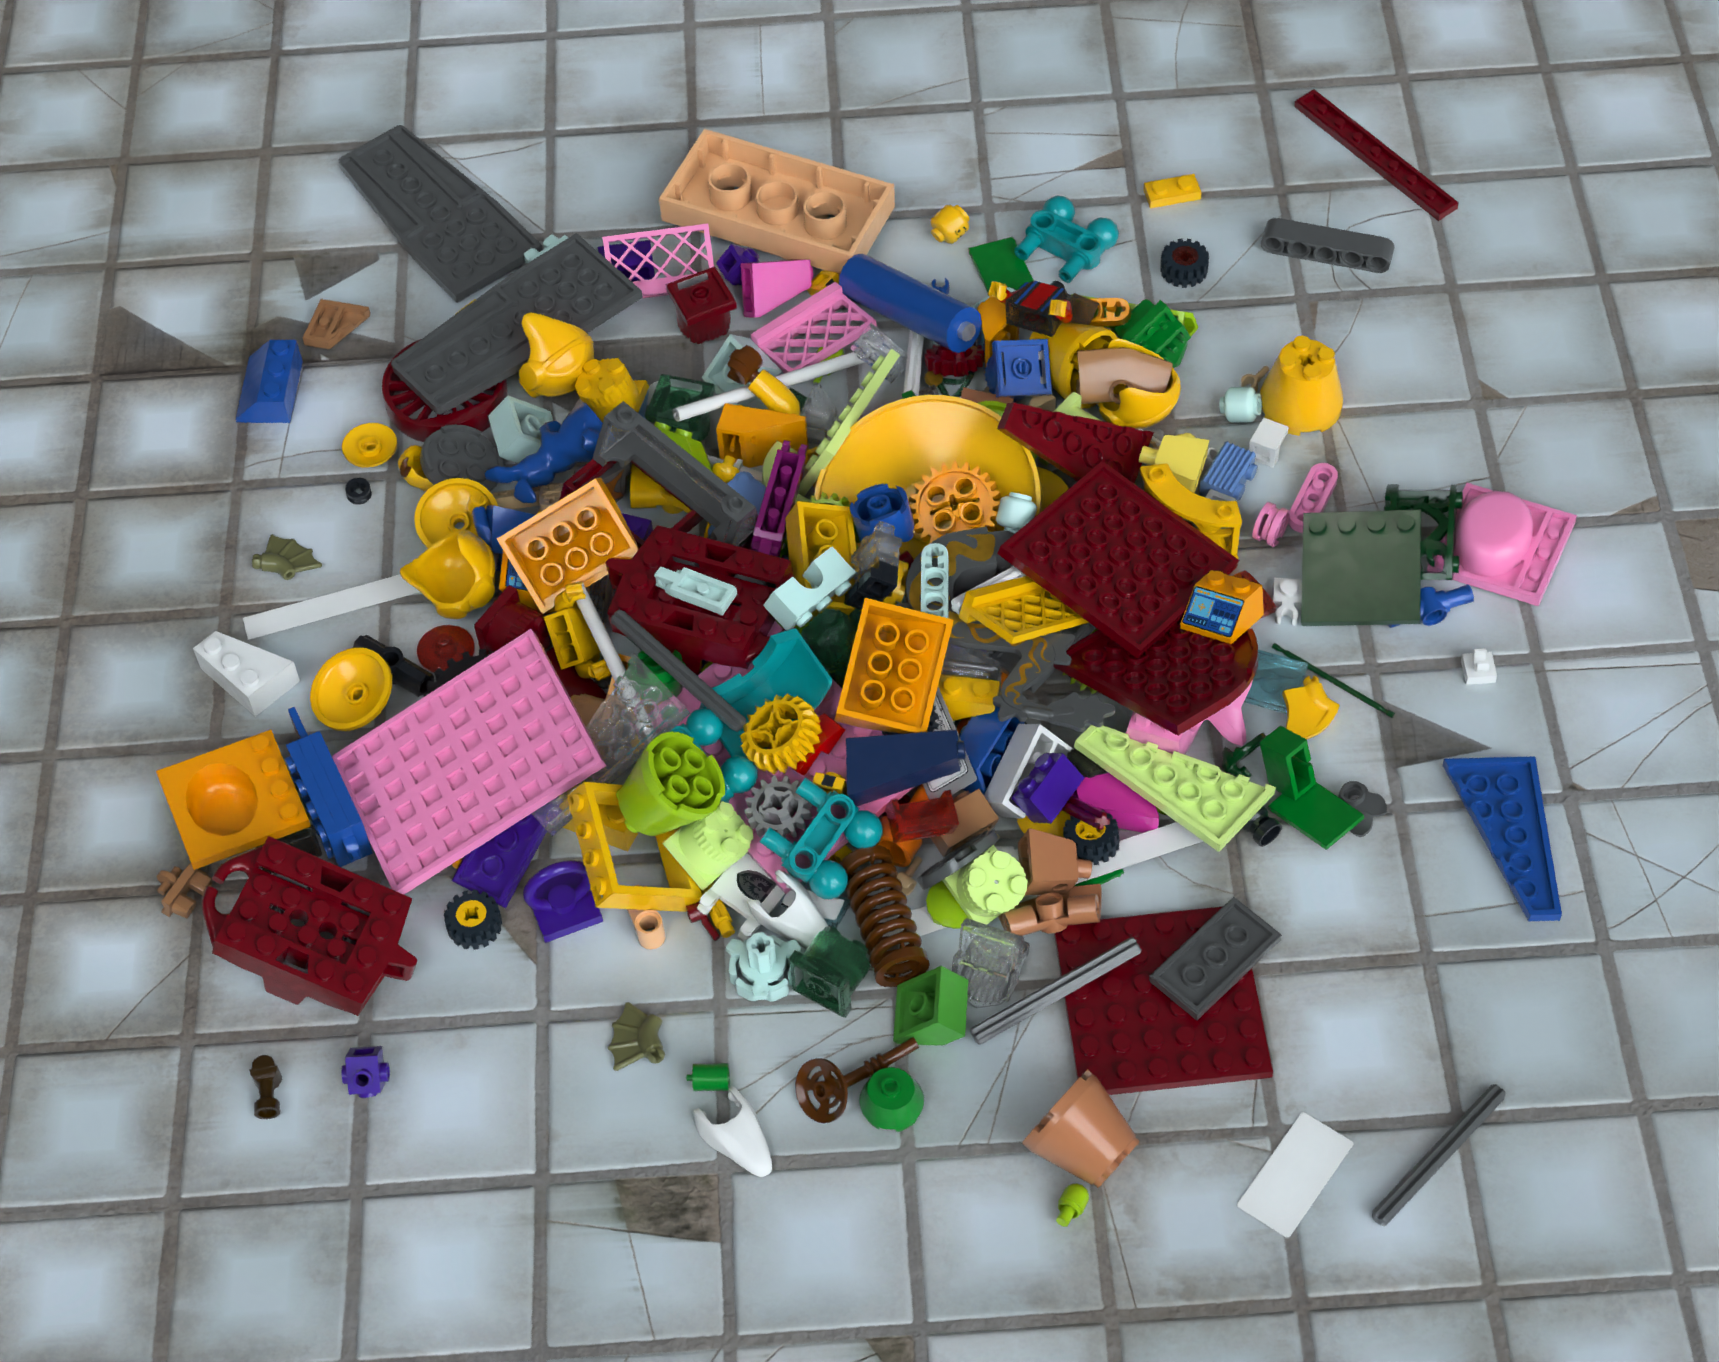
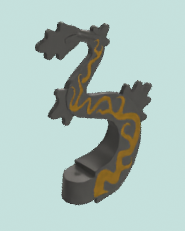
[896,526,1116,732]

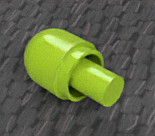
[1056,1183,1089,1227]

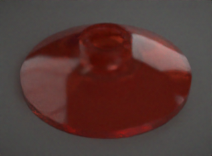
[417,625,475,673]

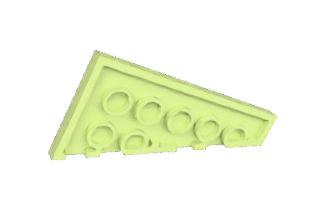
[798,349,900,497]
[1074,725,1276,852]

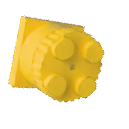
[574,358,650,428]

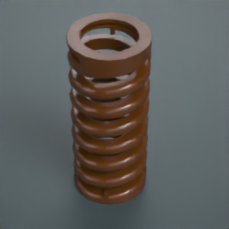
[839,846,930,987]

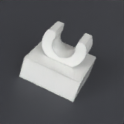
[1461,648,1497,685]

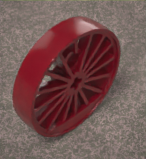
[382,339,507,442]

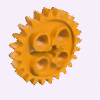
[909,461,1002,544]

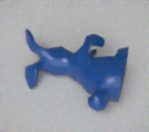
[485,398,613,503]

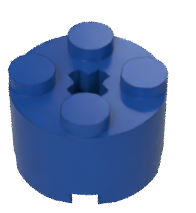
[850,484,915,552]

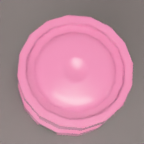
[1252,502,1291,547]

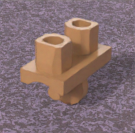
[156,862,212,918]

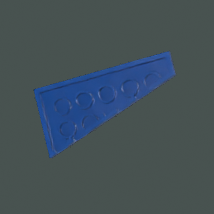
[1442,756,1562,921]

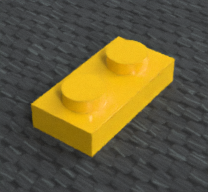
[1143,174,1201,208]

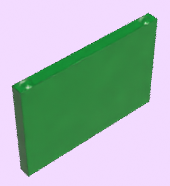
[969,237,1035,296]
[1268,782,1364,850]

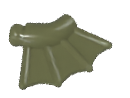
[252,534,322,580]
[608,1002,665,1071]

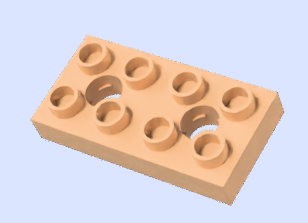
[659,129,895,275]

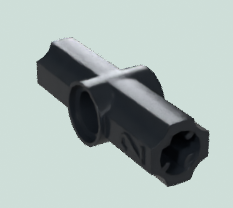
[353,635,435,697]

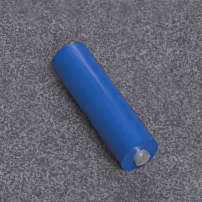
[839,254,982,353]

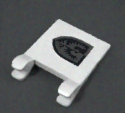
[697,853,786,941]

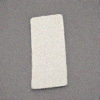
[782,889,845,920]

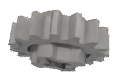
[744,775,813,838]

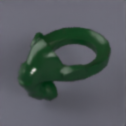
[1222,733,1266,777]

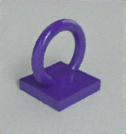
[523,860,603,943]

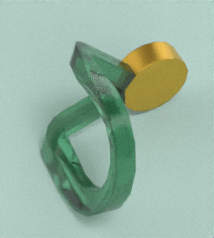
[924,371,974,397]

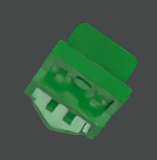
[1114,299,1191,368]

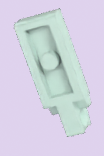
[654,566,737,616]

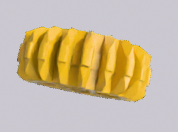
[740,693,822,774]

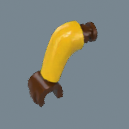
[727,345,801,415]

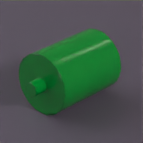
[687,1063,730,1091]

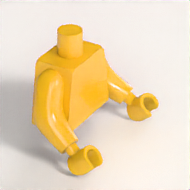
[544,581,612,681]

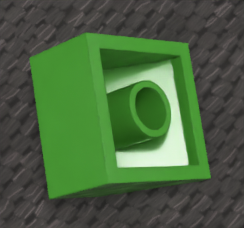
[893,966,968,1046]

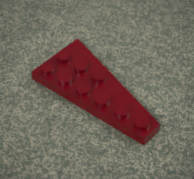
[997,403,1154,483]

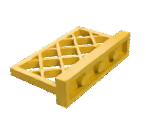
[959,576,1089,645]

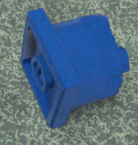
[984,339,1052,402]

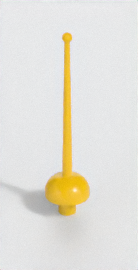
[703,456,740,538]

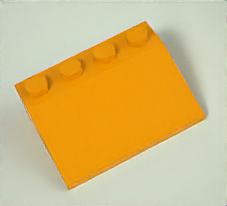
[497,478,639,614]
[834,598,954,734]

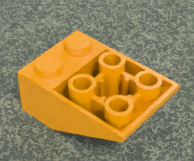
[716,403,809,468]

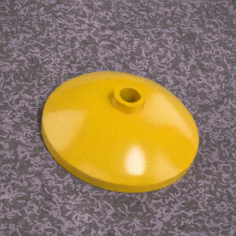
[414,478,498,548]
[310,648,392,731]

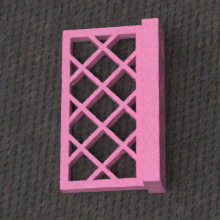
[602,224,714,299]
[751,282,877,373]

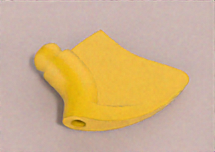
[1282,675,1340,739]

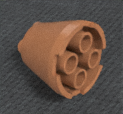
[1022,1070,1140,1188]

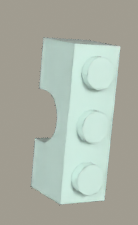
[763,547,856,631]

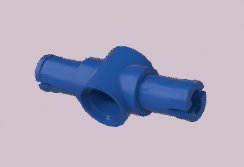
[1388,584,1474,628]

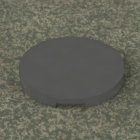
[420,425,504,492]
[917,829,1000,890]

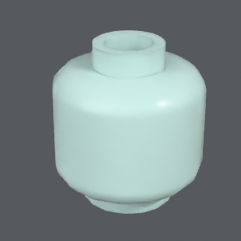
[1219,387,1262,423]
[996,492,1037,533]

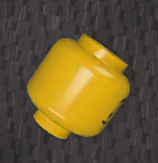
[930,205,970,244]

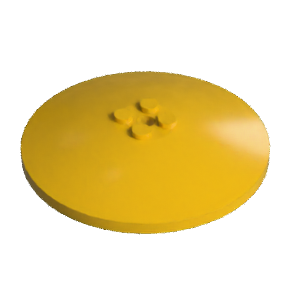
[814,395,1042,604]

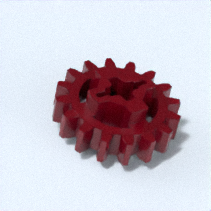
[925,342,985,377]

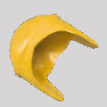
[518,312,594,398]
[1097,339,1181,429]
[400,529,495,619]

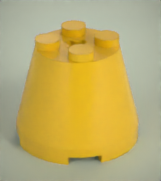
[1029,320,1119,409]
[1260,336,1343,436]

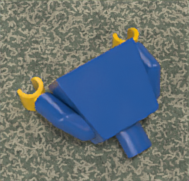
[467,495,541,572]

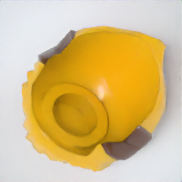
[398,445,433,491]

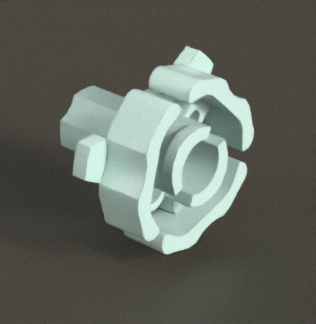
[726,932,802,1002]

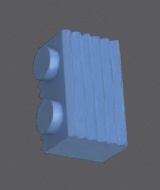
[1199,441,1258,501]

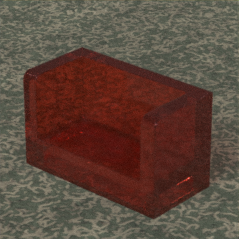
[885,790,959,843]

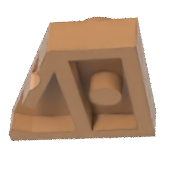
[303,299,371,349]

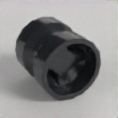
[1243,806,1282,847]

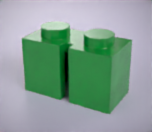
[1259,725,1316,801]

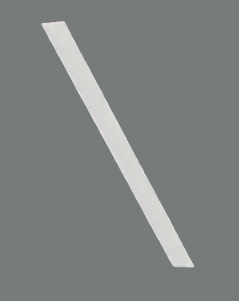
[243,554,499,640]
[859,822,1203,937]

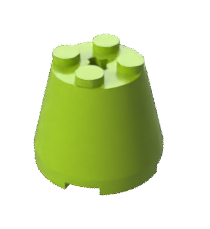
[616,732,725,836]

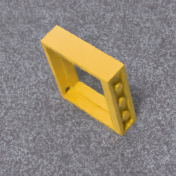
[567,782,703,912]

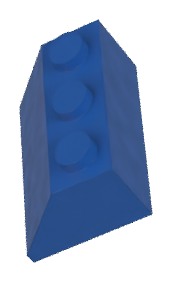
[236,340,303,423]
[959,706,1024,795]

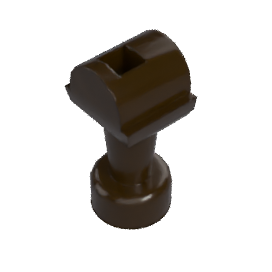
[249,1055,282,1119]

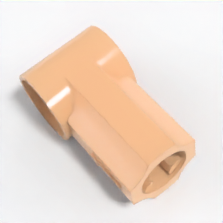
[627,884,666,950]

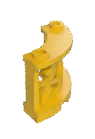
[1140,463,1242,559]

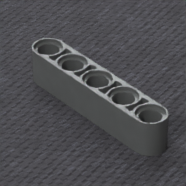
[1261,218,1395,273]

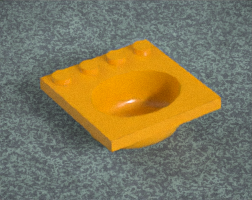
[156,730,311,870]

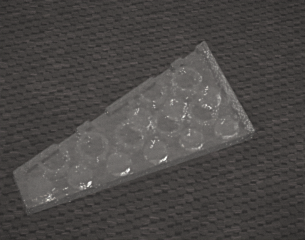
[532,653,690,836]

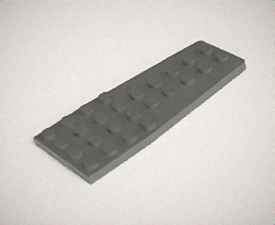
[339,125,543,303]
[391,233,643,414]

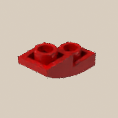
[792,713,846,776]

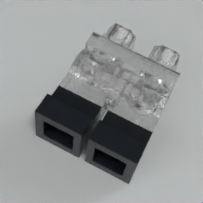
[844,521,902,610]

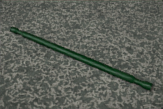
[1272,643,1395,718]

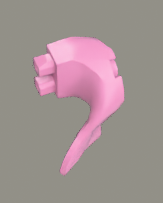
[1126,680,1253,755]

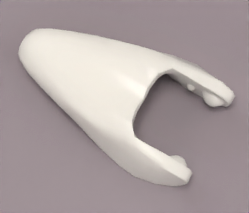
[748,870,836,955]
[693,1086,772,1177]

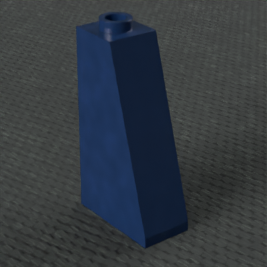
[846,730,966,806]

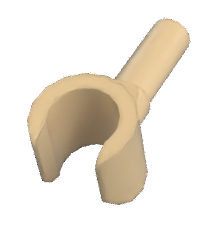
[1241,366,1269,393]
[897,856,922,896]

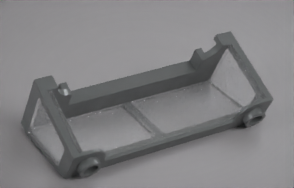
[592,401,758,547]

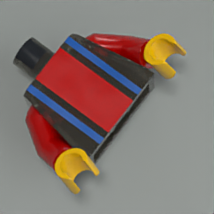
[988,281,1073,337]

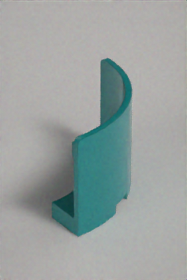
[699,628,832,757]

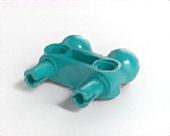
[1015,195,1119,283]
[666,708,758,803]
[760,777,883,899]

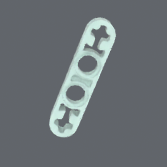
[921,543,949,618]

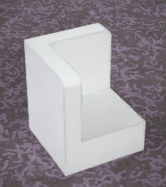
[1249,418,1288,468]

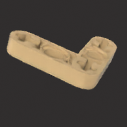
[492,483,563,511]

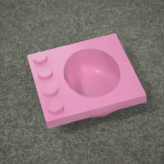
[1427,483,1577,606]

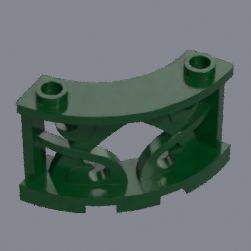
[1384,484,1463,580]

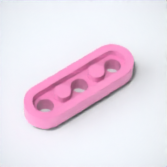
[1289,463,1338,533]

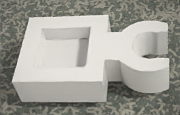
[1272,577,1302,626]

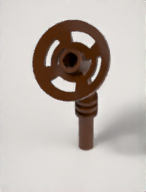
[795,1037,919,1123]

